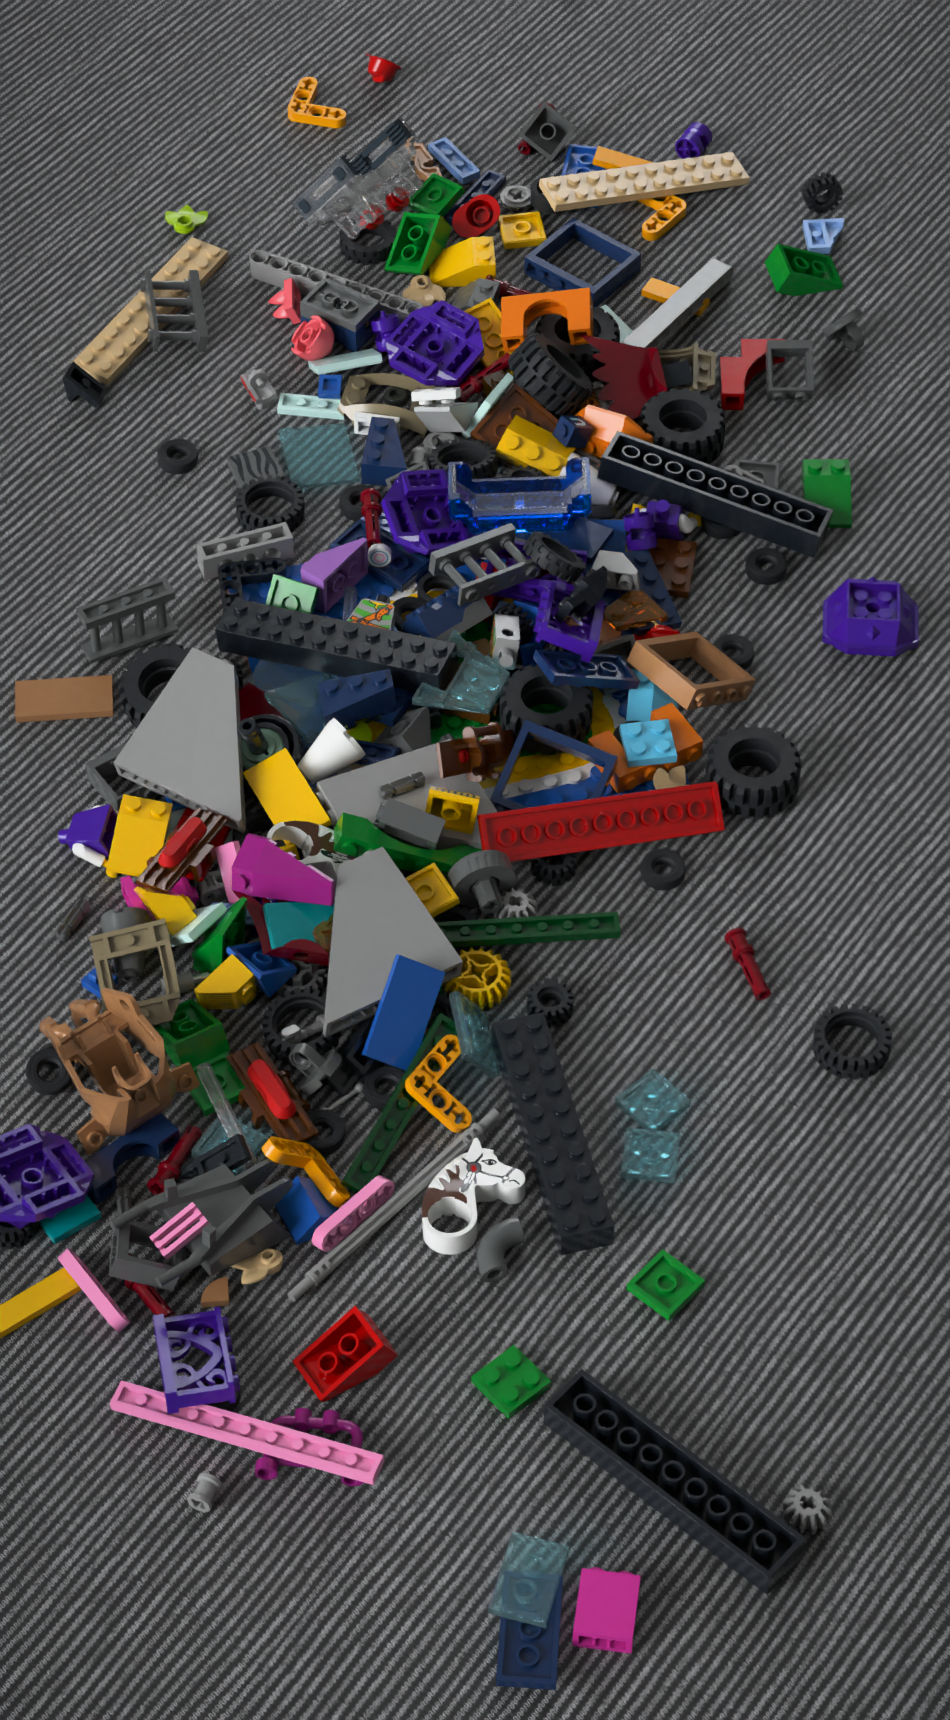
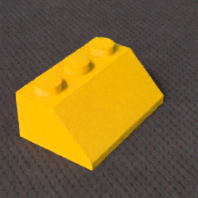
[496,415,576,486]

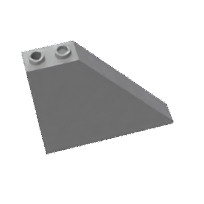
[113,647,246,834]
[314,739,517,864]
[323,846,463,1038]

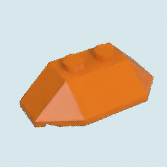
[574,405,653,458]

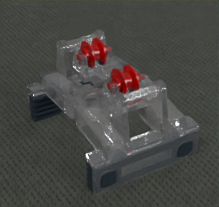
[292,117,423,239]

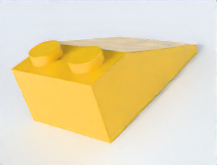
[429,236,496,287]
[106,794,173,877]

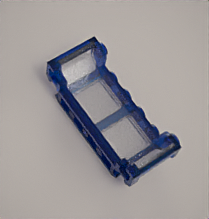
[448,457,591,534]

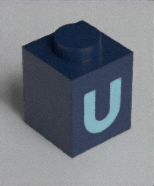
[552,415,594,448]

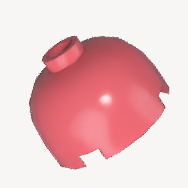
[291,316,334,361]

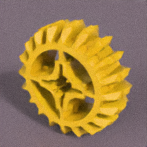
[442,947,511,1012]

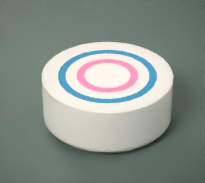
[368,543,391,567]

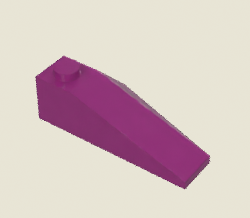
[232,833,335,906]

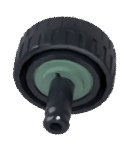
[238,714,307,799]

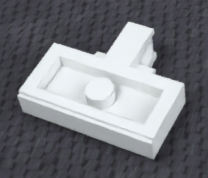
[411,386,461,405]

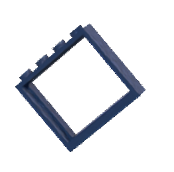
[524,218,641,308]
[490,720,618,812]

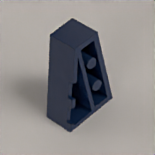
[361,417,407,486]
[318,669,397,728]

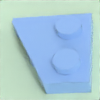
[802,218,844,254]

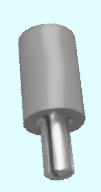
[160,971,210,995]

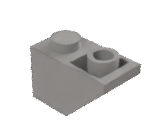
[591,550,641,592]

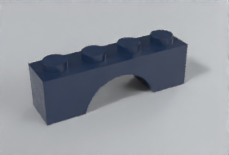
[85,1113,180,1205]

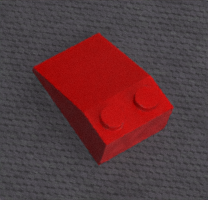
[292,1306,398,1403]

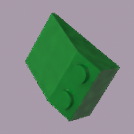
[384,212,452,275]
[764,244,843,296]
[801,459,852,528]
[191,897,247,974]
[153,998,230,1067]

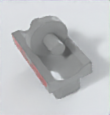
[240,369,277,410]

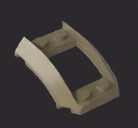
[658,342,716,392]
[337,373,436,438]
[89,918,181,1033]

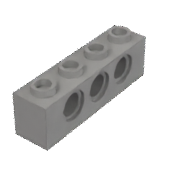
[196,522,294,580]

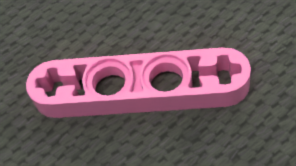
[312,1175,394,1252]
[58,1248,130,1332]

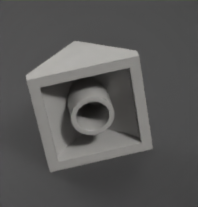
[414,402,478,432]

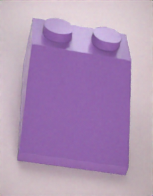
[300,538,368,614]

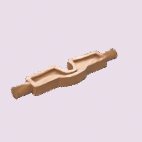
[406,136,442,181]

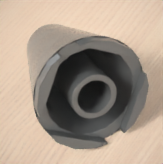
[100,907,152,982]

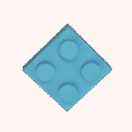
[619,719,677,768]

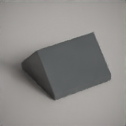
[518,102,577,162]

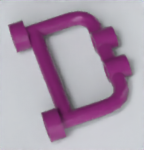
[254,1408,363,1486]

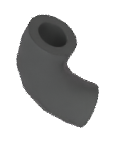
[476,1216,524,1282]

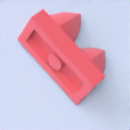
[268,278,301,325]

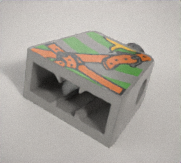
[347,594,395,631]
[488,614,520,670]

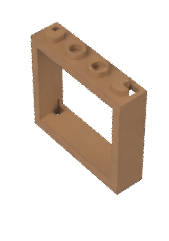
[627,632,756,710]

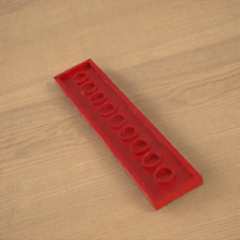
[477,781,725,862]

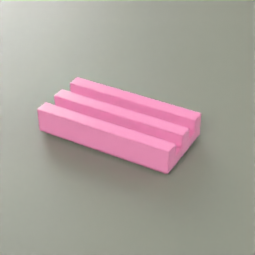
[149,1202,211,1260]

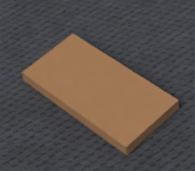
[15,675,114,723]

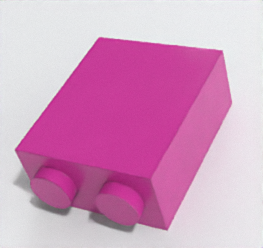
[572,1567,641,1654]

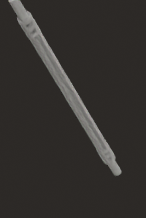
[287,1109,500,1302]

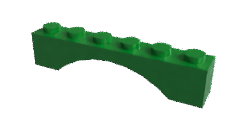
[333,812,482,880]

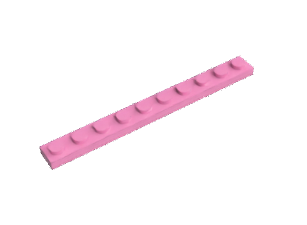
[109,1380,385,1485]

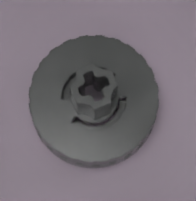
[447,850,516,914]

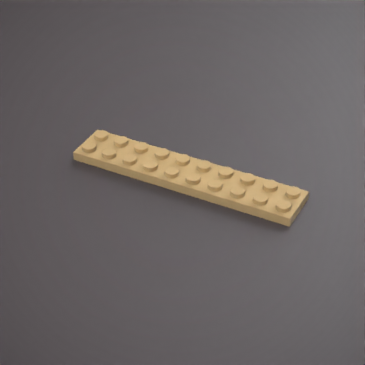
[539,152,750,212]
[73,237,228,385]

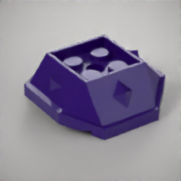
[386,300,485,387]
[381,469,482,555]
[822,577,919,657]
[0,1123,94,1229]

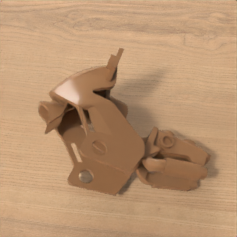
[39,988,200,1156]

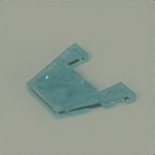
[412,629,510,714]

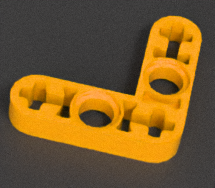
[288,77,347,128]
[637,195,687,241]
[405,1034,472,1133]
[262,1136,351,1208]

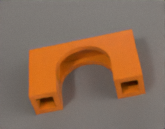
[501,288,593,352]
[588,702,703,794]

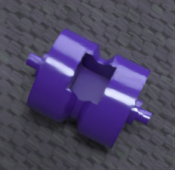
[675,122,712,159]
[370,311,400,352]
[623,508,658,551]

